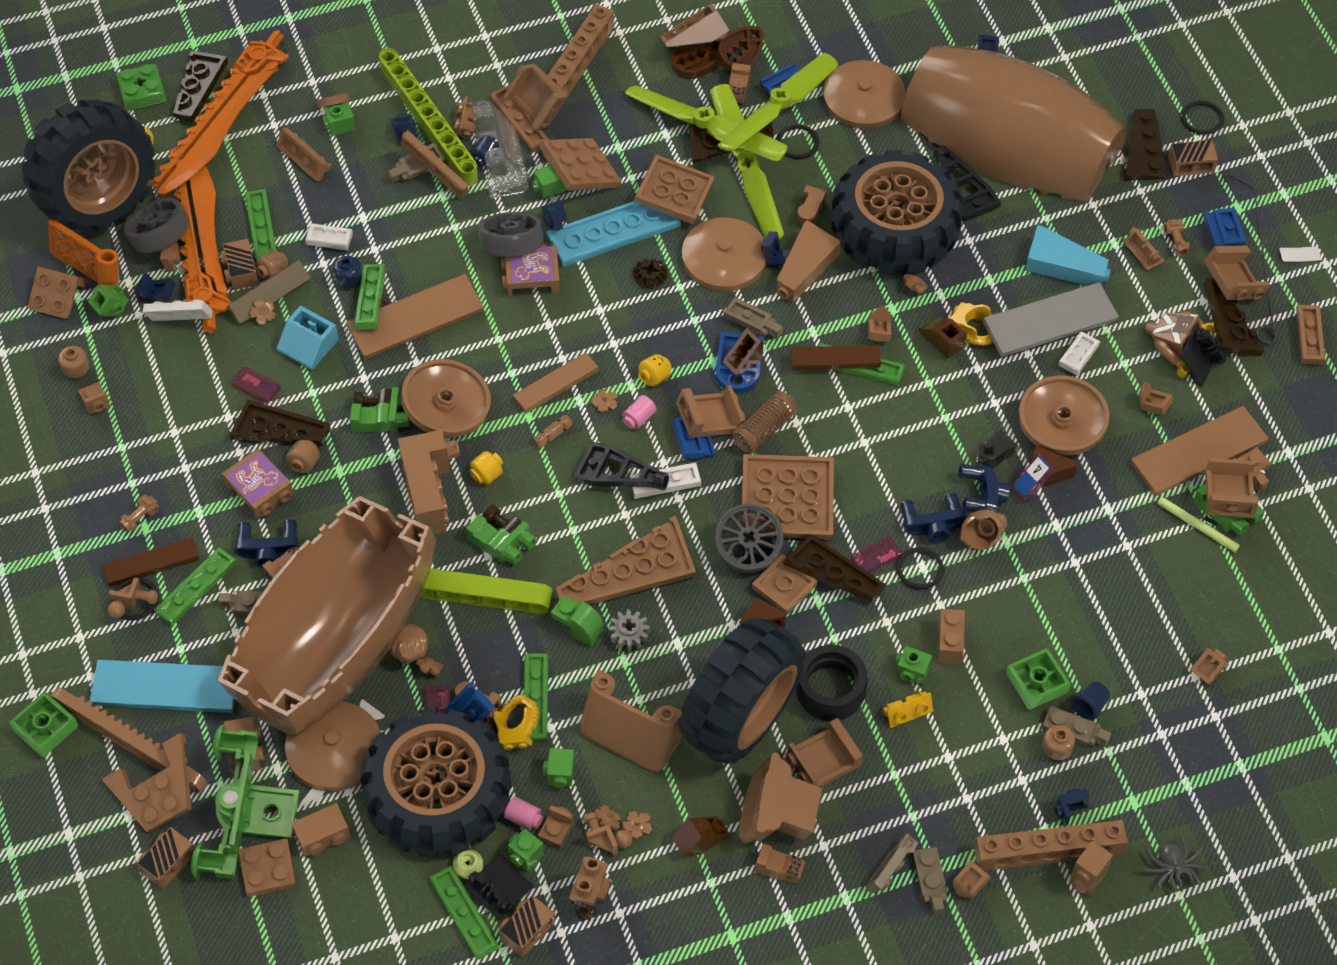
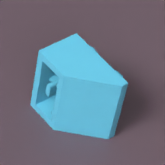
[277,305,339,370]

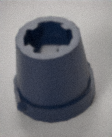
[1071,682,1110,721]

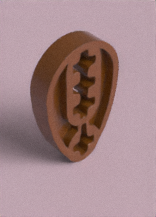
[716,26,764,72]
[672,40,721,79]

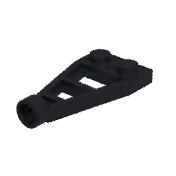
[933,146,1001,222]
[573,441,669,491]

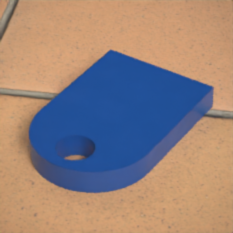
[716,332,764,393]

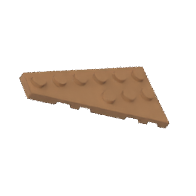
[556,515,696,605]

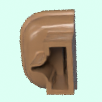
[739,752,822,844]

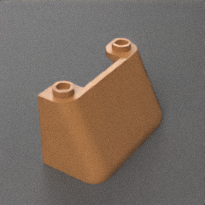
[580,670,683,772]

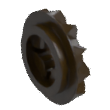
[633,257,668,288]

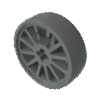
[124,198,190,253]
[478,212,543,256]
[714,504,784,574]

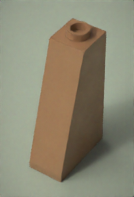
[776,220,841,303]

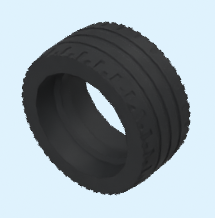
[796,644,868,721]

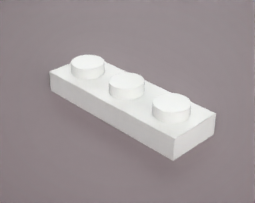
[143,300,213,321]
[630,463,701,499]

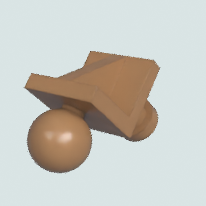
[108,578,158,618]
[584,812,633,857]

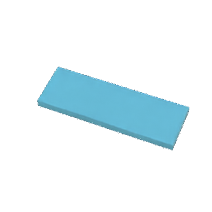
[546,201,681,267]
[90,660,235,713]

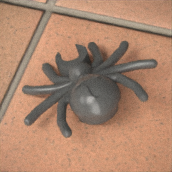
[1143,836,1208,892]

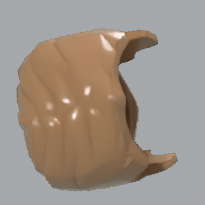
[960,509,1007,550]
[390,624,428,664]

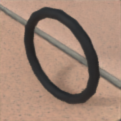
[1182,100,1224,135]
[777,125,819,159]
[896,547,944,589]
[114,578,159,620]

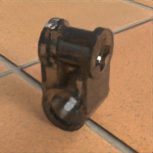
[975,430,1018,468]

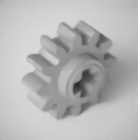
[608,609,650,651]

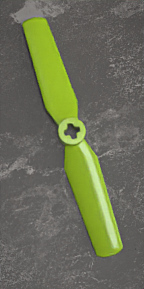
[718,53,838,151]
[710,84,784,240]
[625,85,787,161]

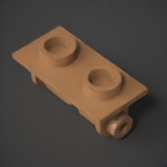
[452,96,478,140]
[1122,227,1165,271]

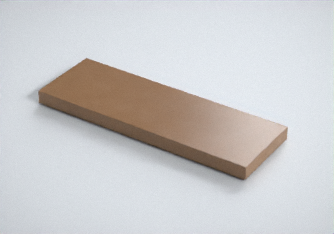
[346,274,484,360]
[1130,406,1269,497]

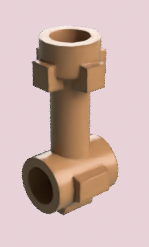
[1163,219,1190,257]
[118,494,160,532]

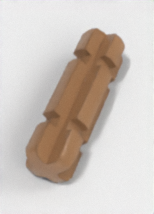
[533,415,572,448]

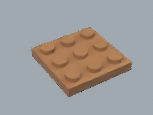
[539,138,622,191]
[634,155,715,225]

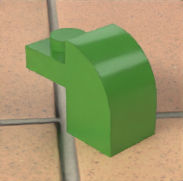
[551,595,603,648]

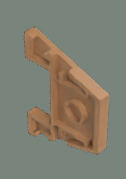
[102,733,191,833]

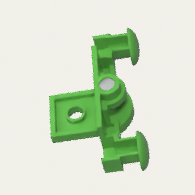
[191,725,300,880]

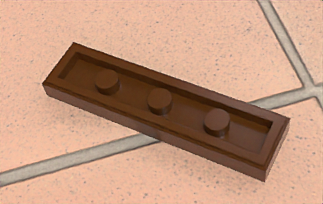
[791,345,881,370]
[103,537,200,587]

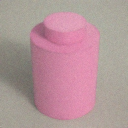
[622,395,657,429]
[504,796,543,831]

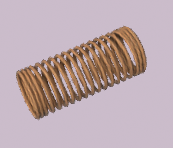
[732,391,797,454]

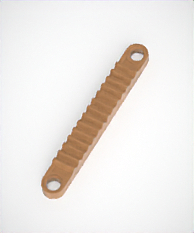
[50,687,208,794]

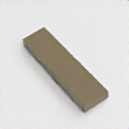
[227,260,310,324]

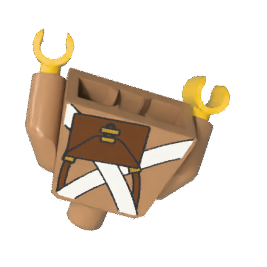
[1145,311,1215,378]

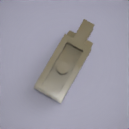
[388,143,446,183]
[723,297,783,340]
[219,590,263,616]
[1042,706,1111,747]
[865,833,918,894]
[912,847,947,916]

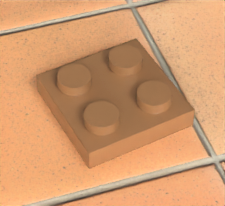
[752,554,818,615]
[239,839,296,898]

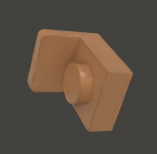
[78,382,110,415]
[1190,648,1229,685]
[538,805,573,849]

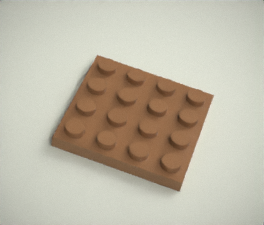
[741,454,834,540]

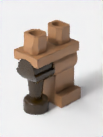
[569,857,611,920]

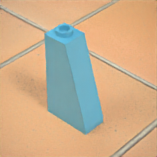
[1025,225,1111,286]

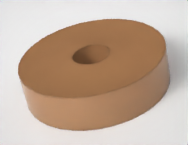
[316,92,351,108]

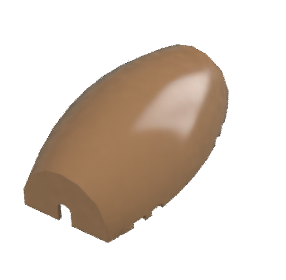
[901,45,1126,202]
[218,496,437,735]

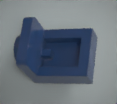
[977,35,999,53]
[391,113,418,146]
[541,200,567,232]
[761,231,791,267]
[136,274,175,303]
[1054,789,1090,826]

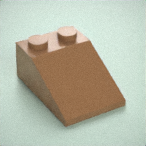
[660,4,729,47]

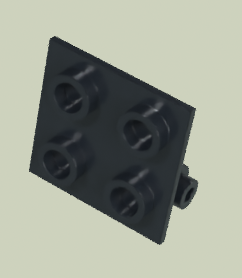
[1180,324,1226,386]
[464,854,534,920]

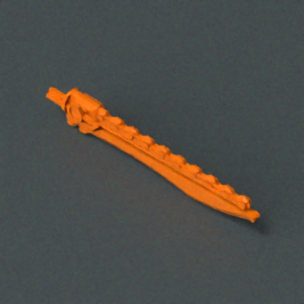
[150,30,289,199]
[170,138,231,334]

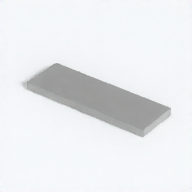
[983,282,1119,357]

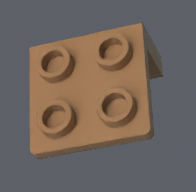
[28,267,87,319]

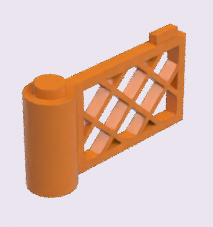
[48,219,119,286]

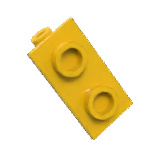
[882,691,933,728]

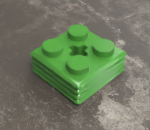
[116,64,166,111]
[1006,648,1071,710]
[9,692,78,757]

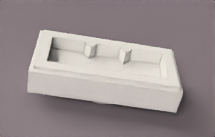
[305,224,353,251]
[1058,331,1100,376]

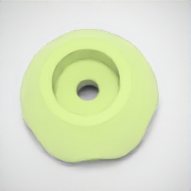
[453,849,483,879]

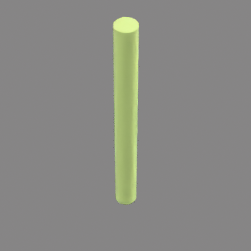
[1157,497,1240,553]

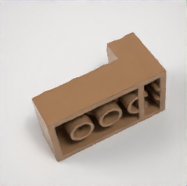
[398,430,460,535]

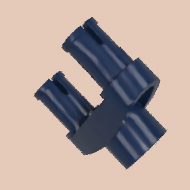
[958,463,1009,512]
[900,493,967,543]
[234,519,299,568]

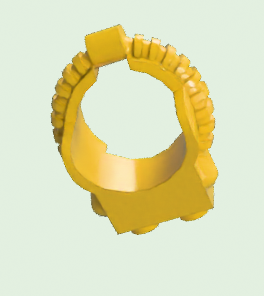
[948,302,993,346]
[494,694,539,750]

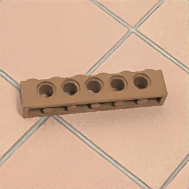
[547,4,614,96]
[974,820,1128,871]

